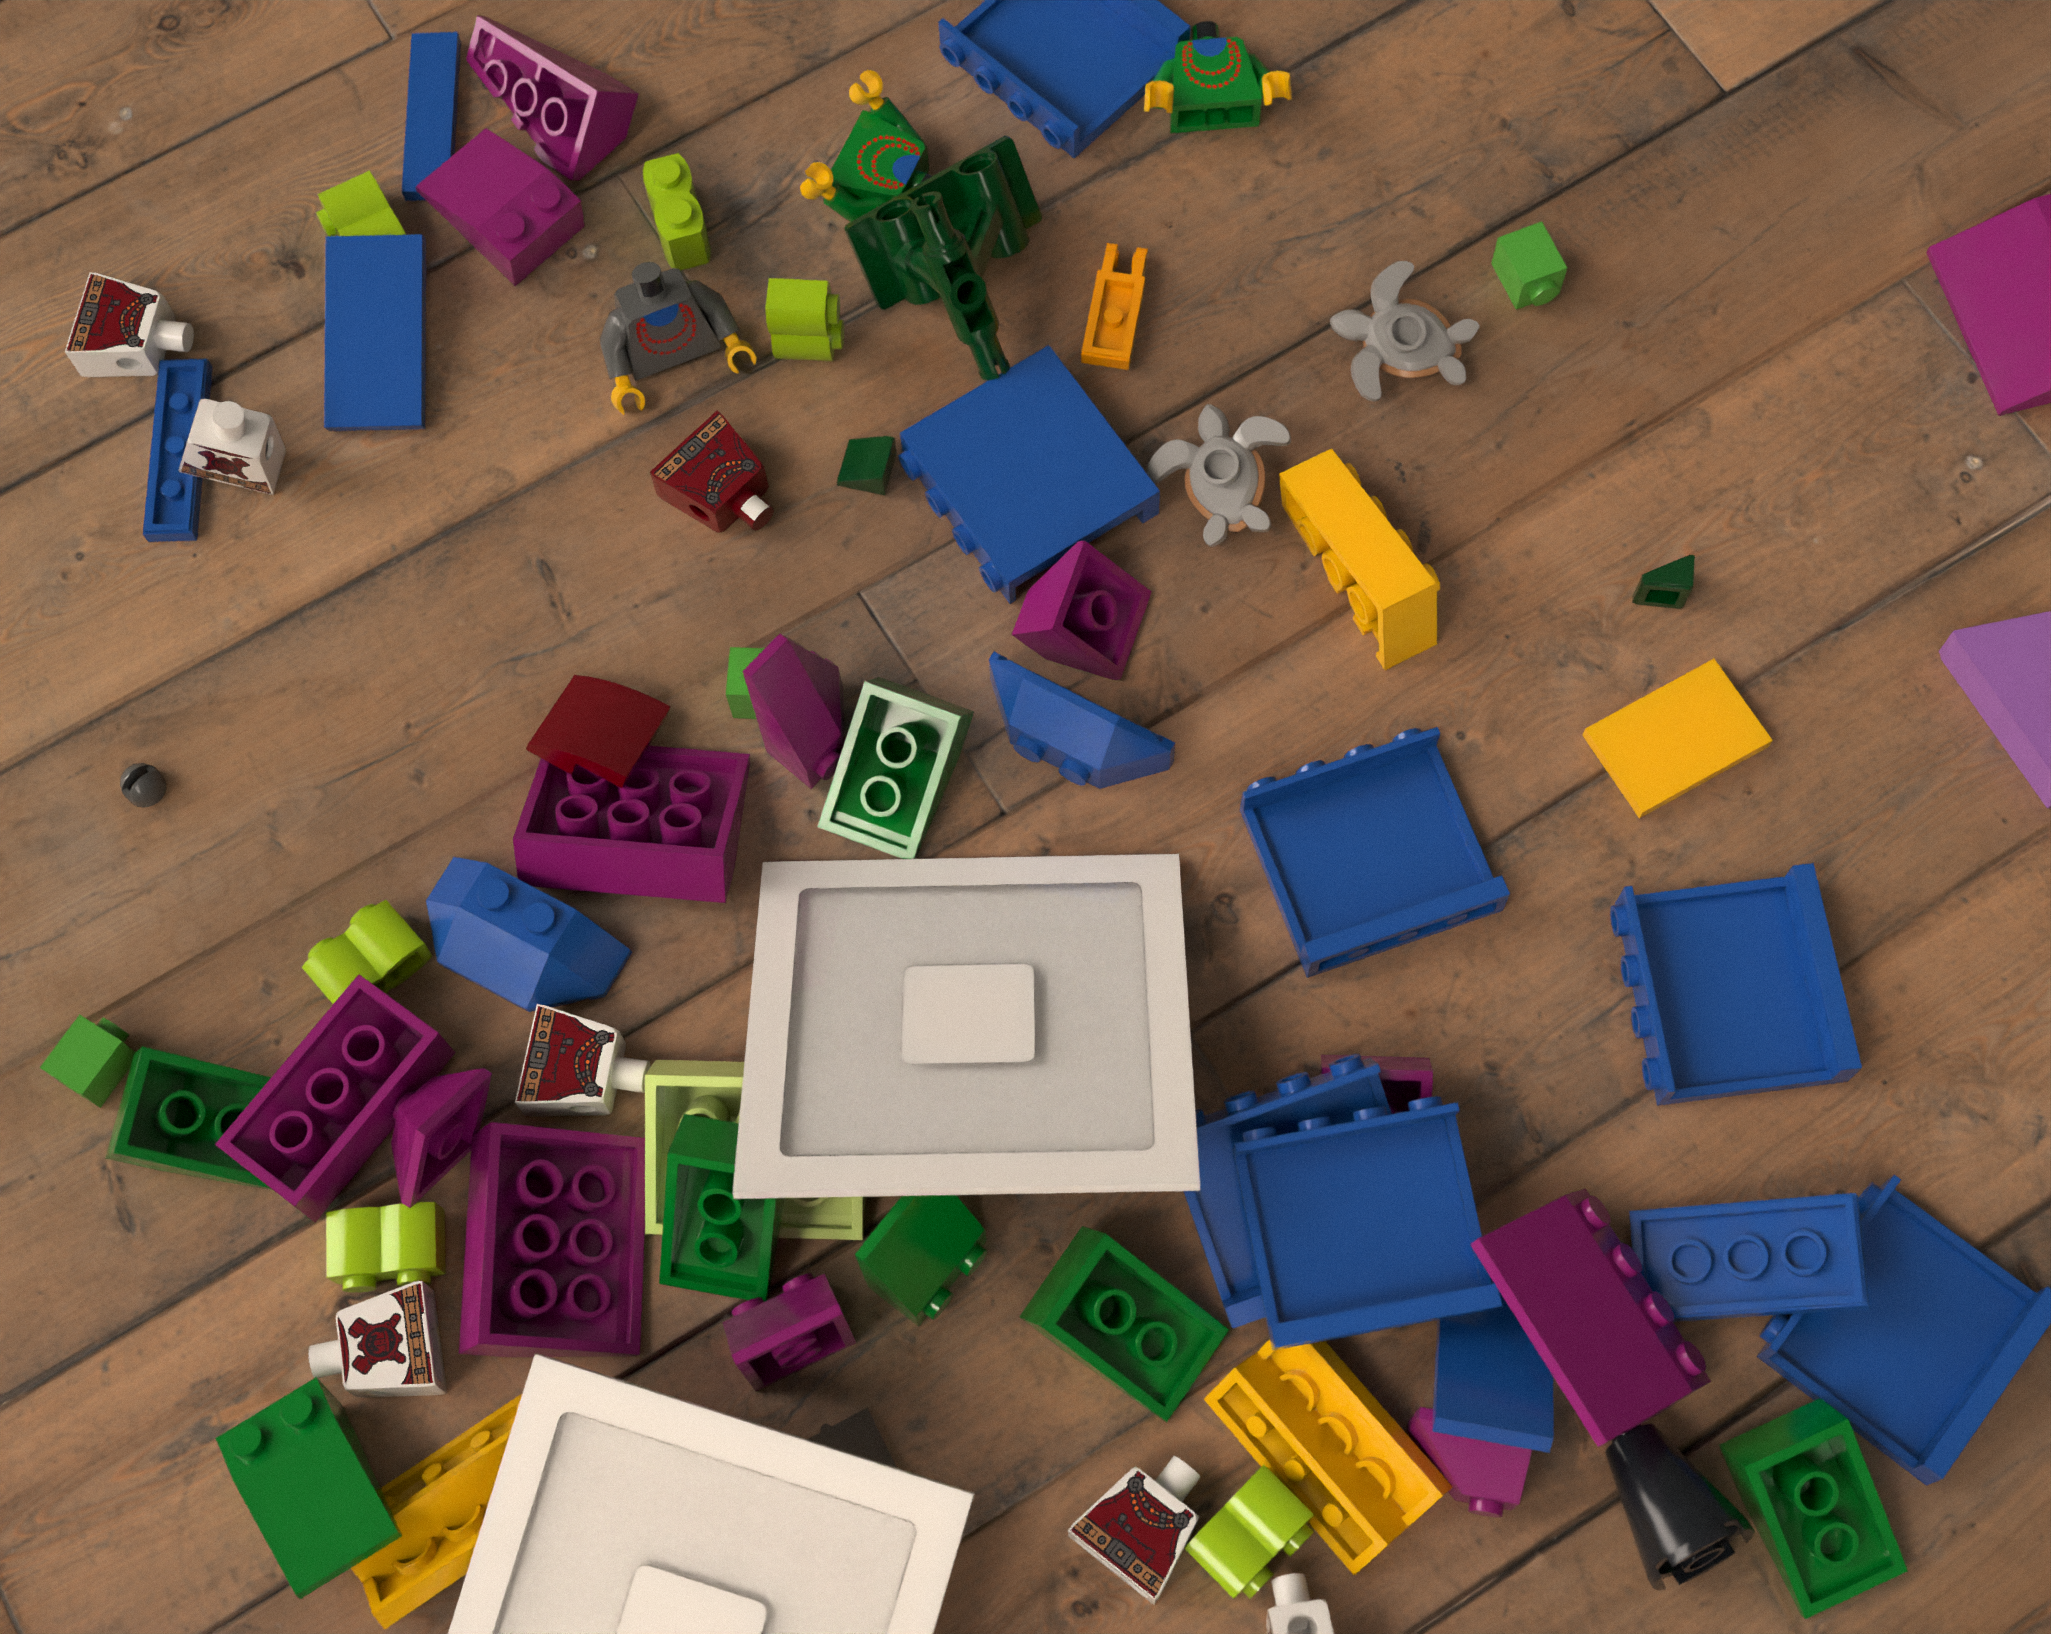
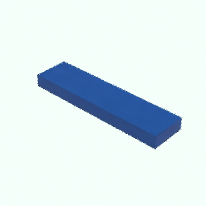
[401,32,461,201]
[143,359,213,542]

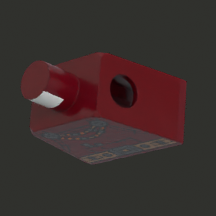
[650,410,774,533]

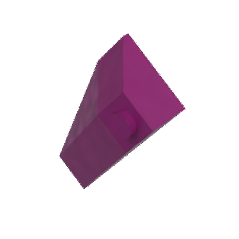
[466,15,639,181]
[743,633,845,789]

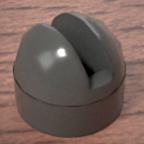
[120,763,166,807]

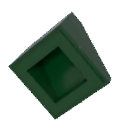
[837,436,897,495]
[1632,555,1695,609]

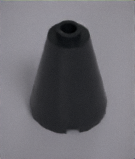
[1605,1424,1755,1591]

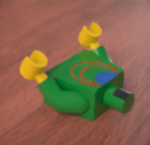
[1144,21,1292,134]
[800,70,933,222]

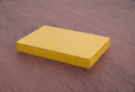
[1582,658,1773,819]

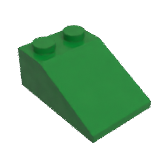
[817,677,974,859]
[105,1046,272,1190]
[659,1114,785,1302]
[855,1195,988,1327]
[1019,1226,1229,1422]
[215,1377,402,1599]
[1719,1398,1908,1619]

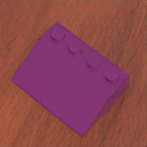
[1926,194,2051,416]
[513,746,750,903]
[459,1122,645,1357]
[1470,1188,1711,1447]

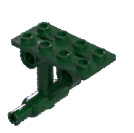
[844,136,1042,380]

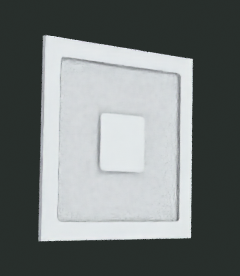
[733,854,1200,1199]
[448,1353,975,1634]

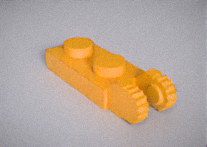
[1081,243,1148,370]

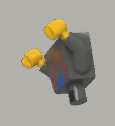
[600,262,756,415]

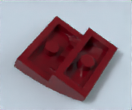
[526,675,671,788]

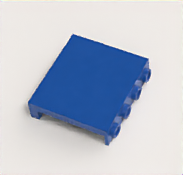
[938,0,1191,158]
[898,345,1160,604]
[1240,727,1510,978]
[1610,863,1862,1106]
[1183,1054,1392,1329]
[1233,1096,1502,1351]
[1756,1174,2051,1486]

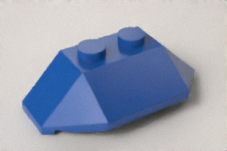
[989,651,1175,789]
[426,857,632,1012]

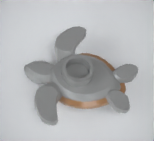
[1330,261,1479,402]
[1147,404,1291,547]

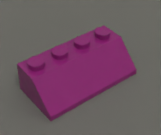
[215,974,456,1223]

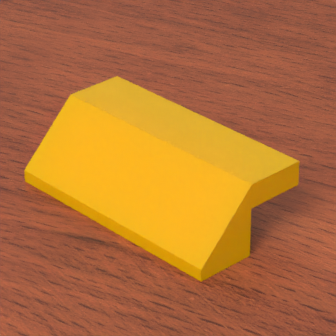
[1204,1339,1453,1575]
[351,1393,522,1630]

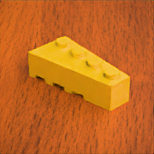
[1279,448,1440,670]

